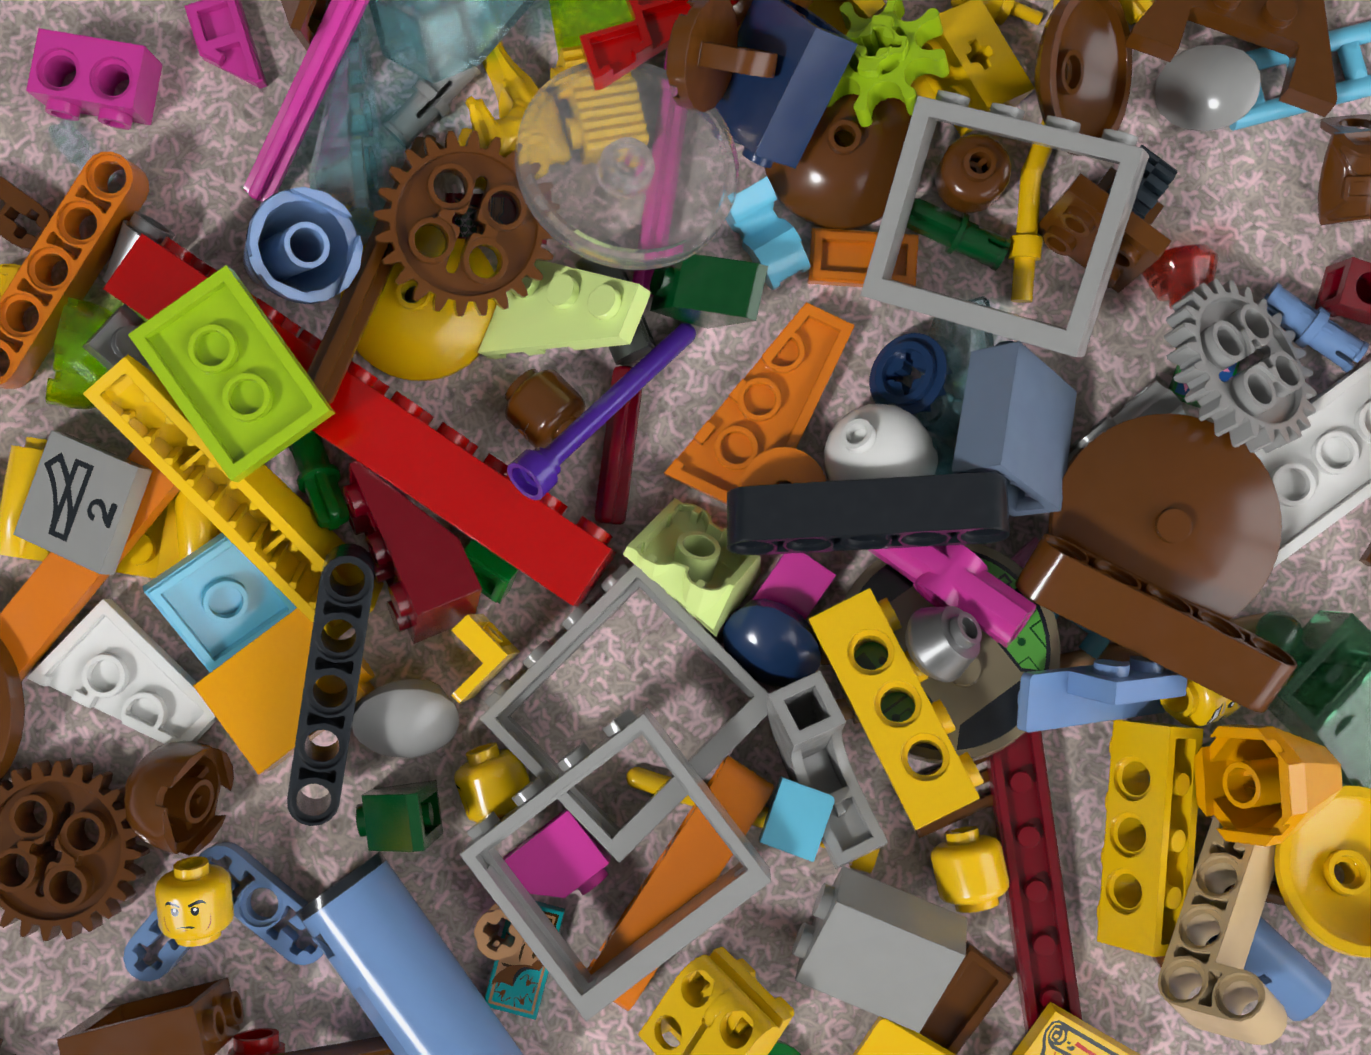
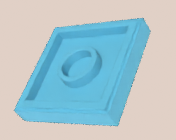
[142,533,297,673]

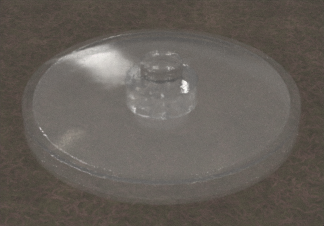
[515,62,739,270]

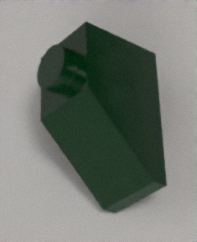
[650,253,768,329]
[356,780,443,852]

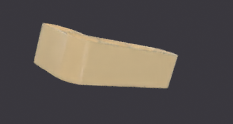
[1158,816,1287,1045]

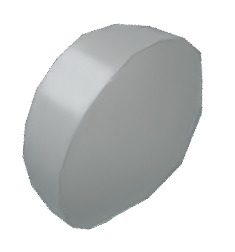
[1155,45,1260,132]
[352,679,459,758]

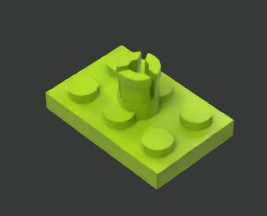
[128,265,335,482]

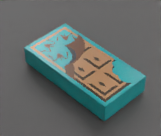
[485,901,565,1020]

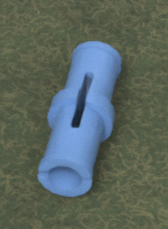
[1264,282,1370,372]

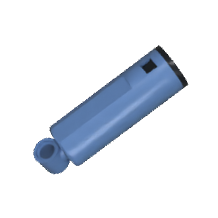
[296,851,523,1055]

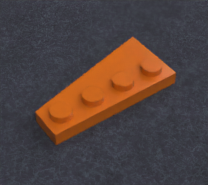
[664,302,855,505]

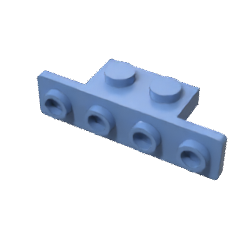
[1017,656,1187,732]

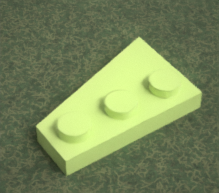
[478,260,651,359]

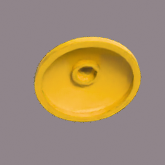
[340,225,497,381]
[1274,786,1371,958]

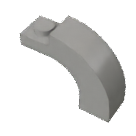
[767,671,888,869]

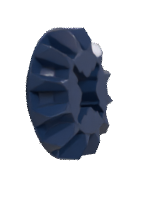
[869,333,953,416]

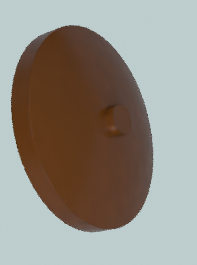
[1049,413,1282,620]

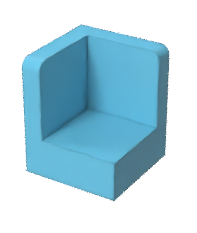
[759,776,835,862]

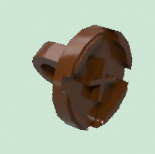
[666,0,778,113]

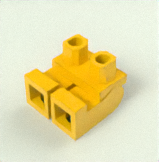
[638,946,794,1055]

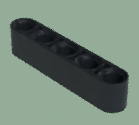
[727,472,1010,555]
[287,543,375,826]

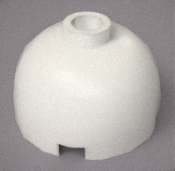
[824,404,938,481]

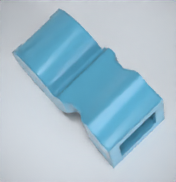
[719,176,811,290]

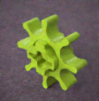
[827,0,950,127]

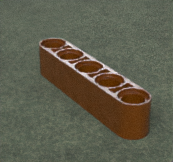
[1014,534,1297,713]

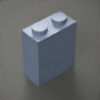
[951,341,1077,517]

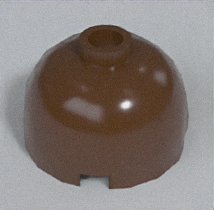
[124,741,234,855]

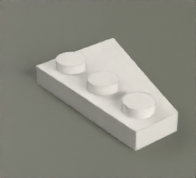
[27,599,218,744]

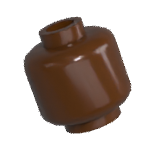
[935,134,1011,214]
[505,369,586,448]

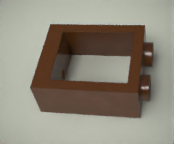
[57,977,244,1055]

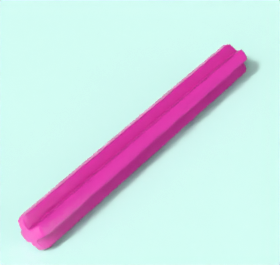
[244,0,370,202]

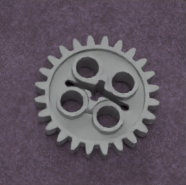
[1164,279,1317,453]

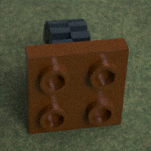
[1038,145,1178,293]

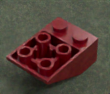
[343,461,482,644]

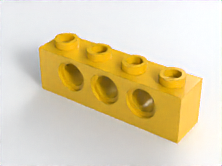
[809,588,984,831]
[1097,720,1204,957]

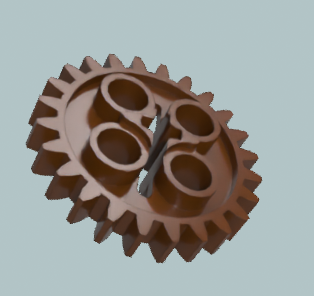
[373,131,558,317]
[0,758,150,941]

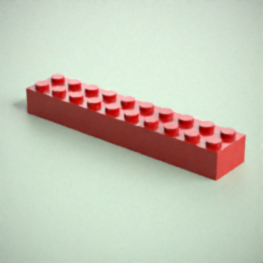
[103,233,617,606]

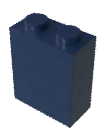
[705,0,858,169]

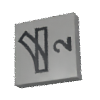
[13,430,152,575]

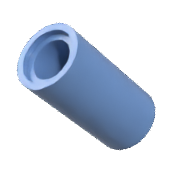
[1207,917,1331,1021]

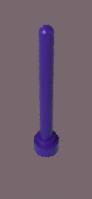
[507,323,696,500]

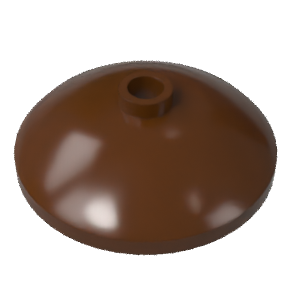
[1034,0,1132,156]
[764,94,912,230]

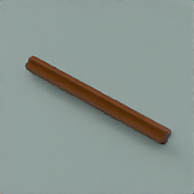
[307,134,444,405]

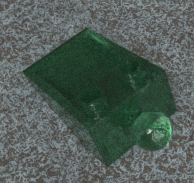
[1255,610,1371,788]

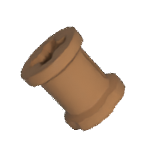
[474,903,525,960]

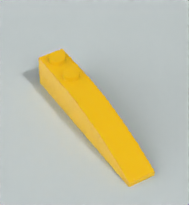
[83,354,384,639]

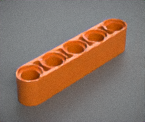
[0,152,149,389]
[587,755,774,1011]

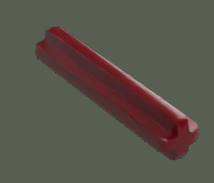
[594,366,643,525]

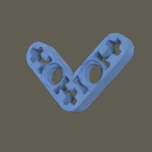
[123,842,324,982]

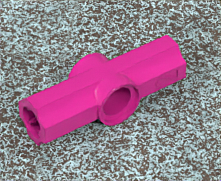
[868,545,1036,648]

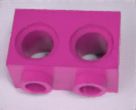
[26,28,163,130]

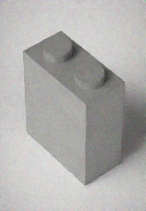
[792,866,967,1033]

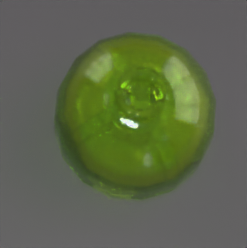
[45,297,114,409]

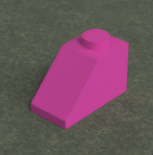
[503,808,612,898]

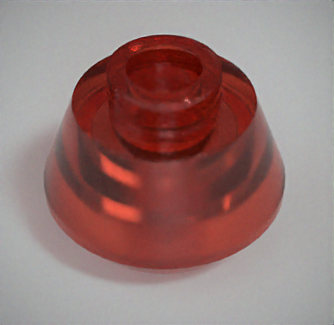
[1142,244,1219,309]

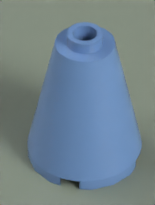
[243,187,363,304]

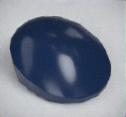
[722,599,822,687]

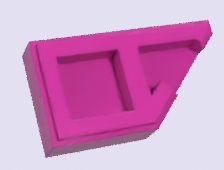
[184,0,267,89]

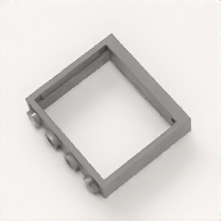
[860,90,1149,357]
[479,563,769,863]
[459,707,771,1021]

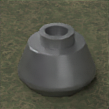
[905,606,982,682]

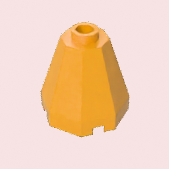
[1194,724,1343,847]

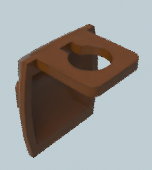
[1318,114,1371,226]

